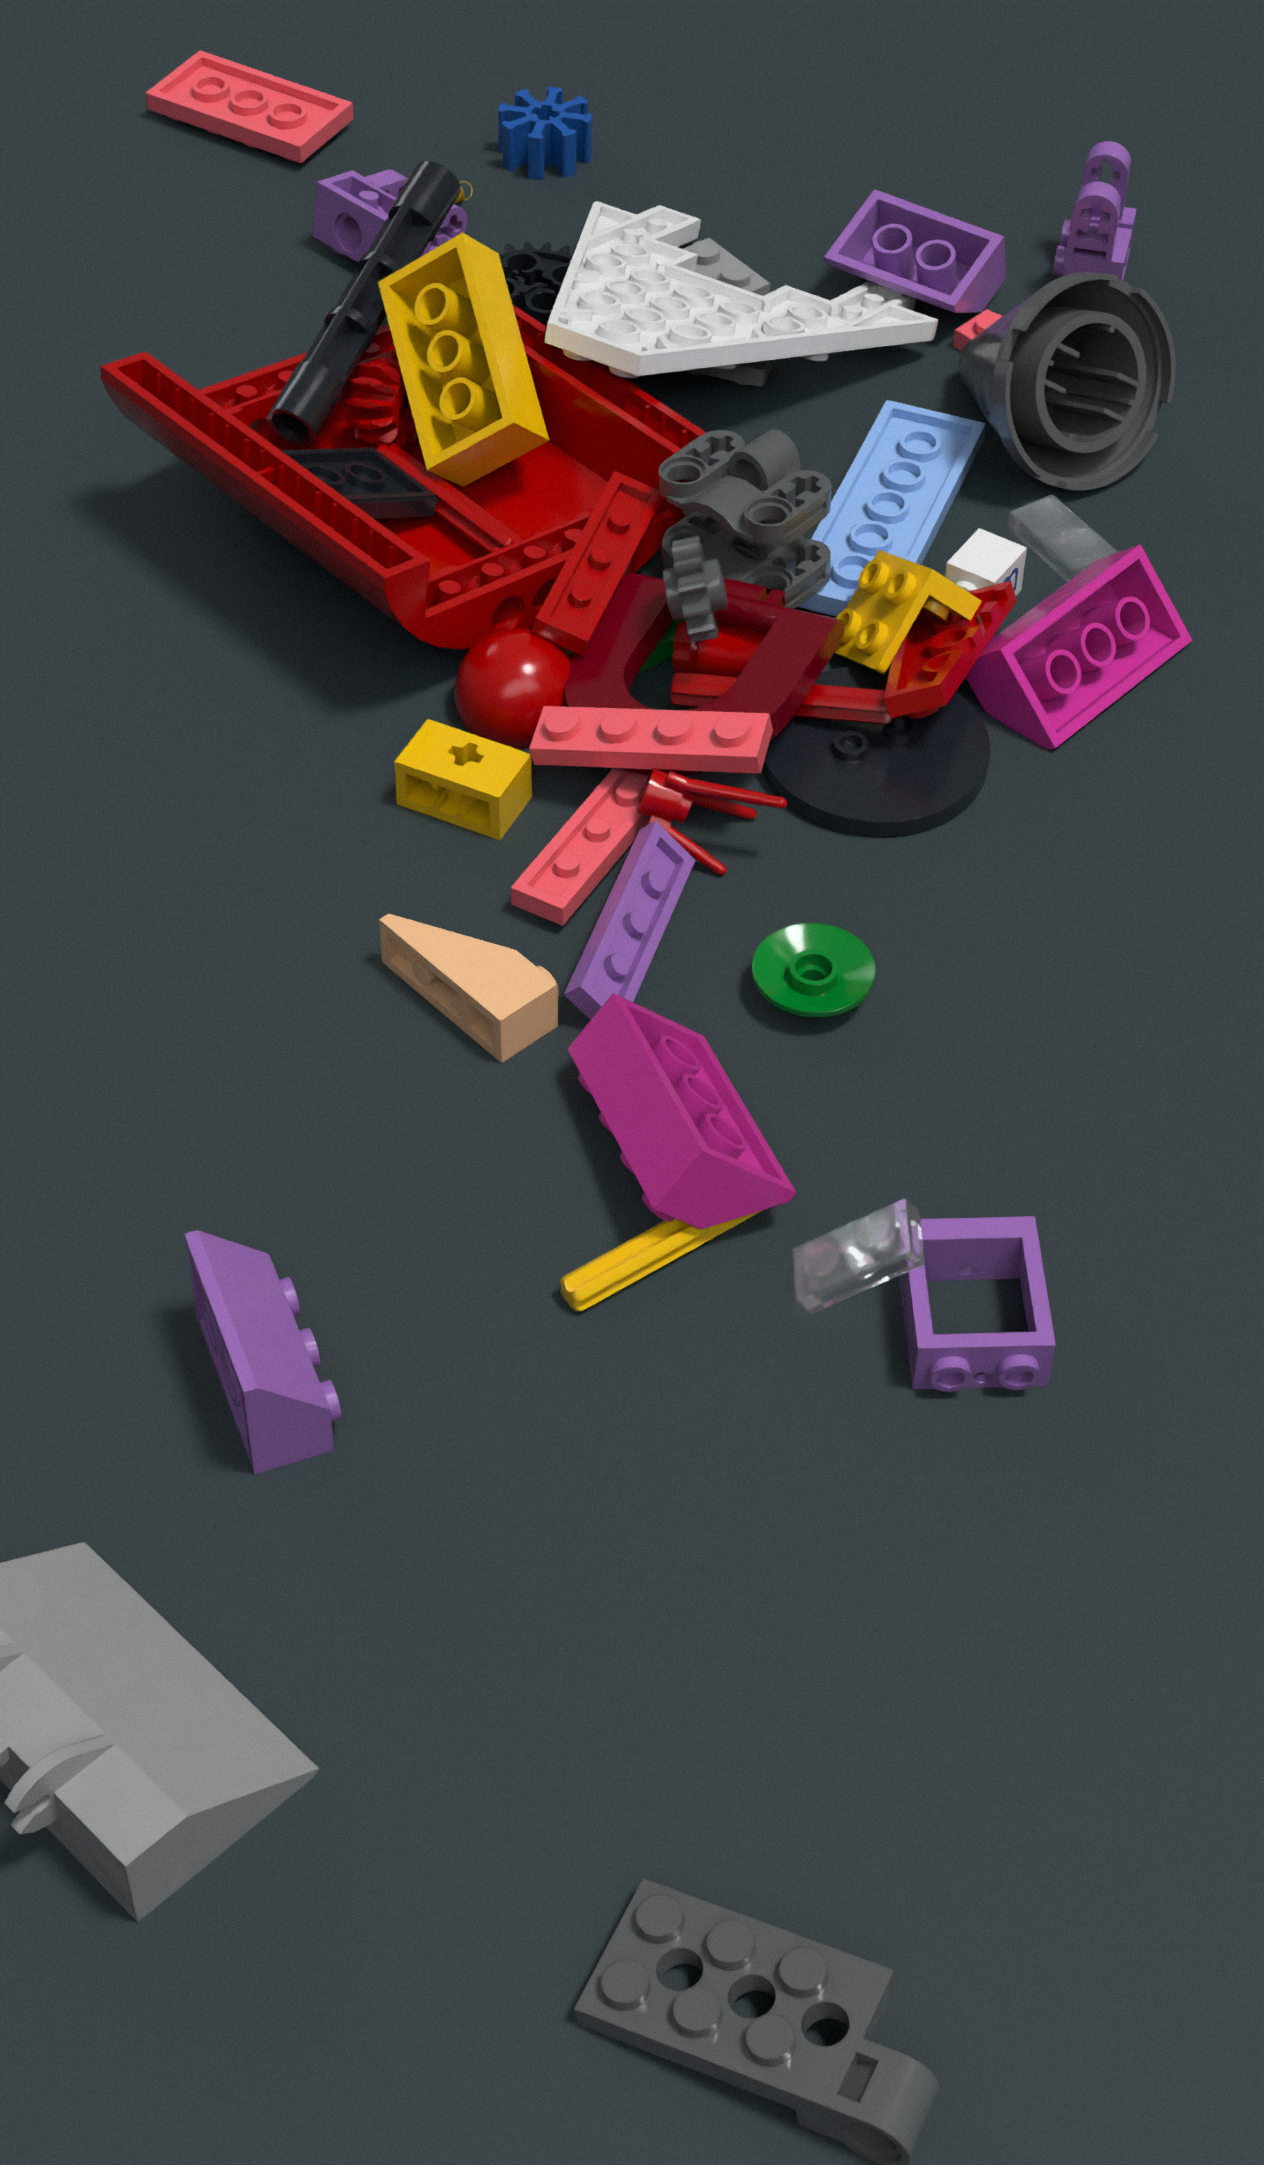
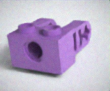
[1053,141,1137,280]
[313,169,468,262]

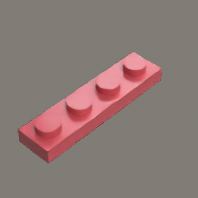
[529,706,773,774]
[511,768,650,926]

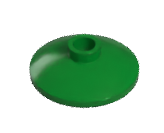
[752,923,876,1018]

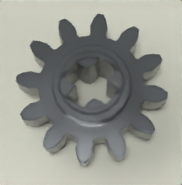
[663,536,728,643]

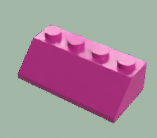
[966,544,1192,750]
[568,993,797,1229]

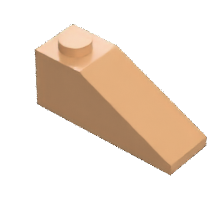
[379,913,559,1063]

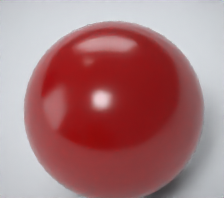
[454,628,571,749]

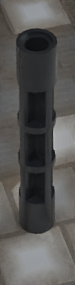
[267,161,461,446]

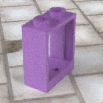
[897,1216,1056,1392]

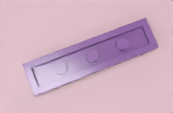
[564,821,695,1020]

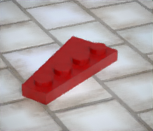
[884,581,1017,719]

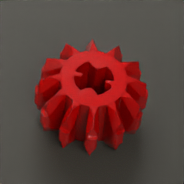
[345,357,417,448]

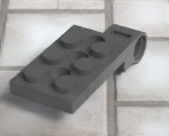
[574,1878,941,2165]

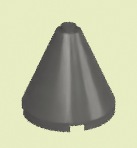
[958,272,1176,490]

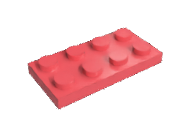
[146,50,354,163]

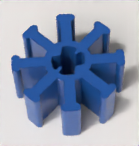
[498,87,592,180]

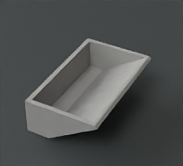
[0,1542,319,1922]

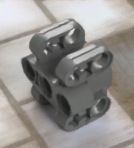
[659,429,831,609]

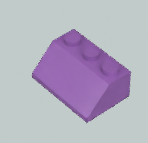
[824,189,1006,313]
[184,1230,342,1475]

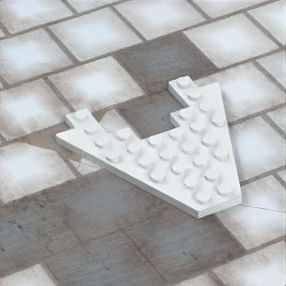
[544,201,938,378]

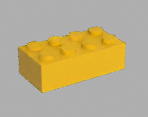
[378,232,549,487]

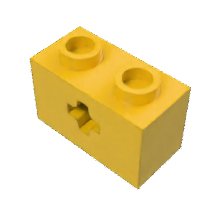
[394,719,532,840]

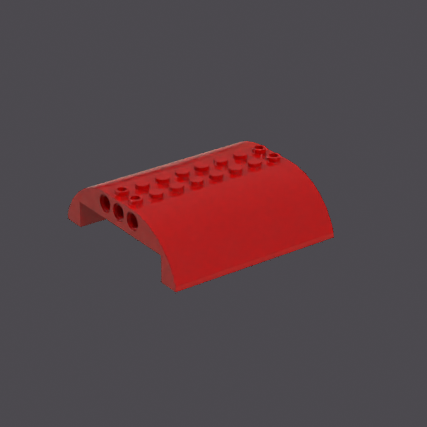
[100,304,706,649]

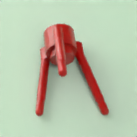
[636,768,787,876]

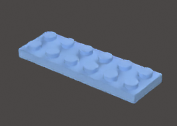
[797,400,986,616]

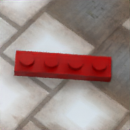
[531,471,663,656]

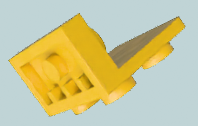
[834,550,982,674]

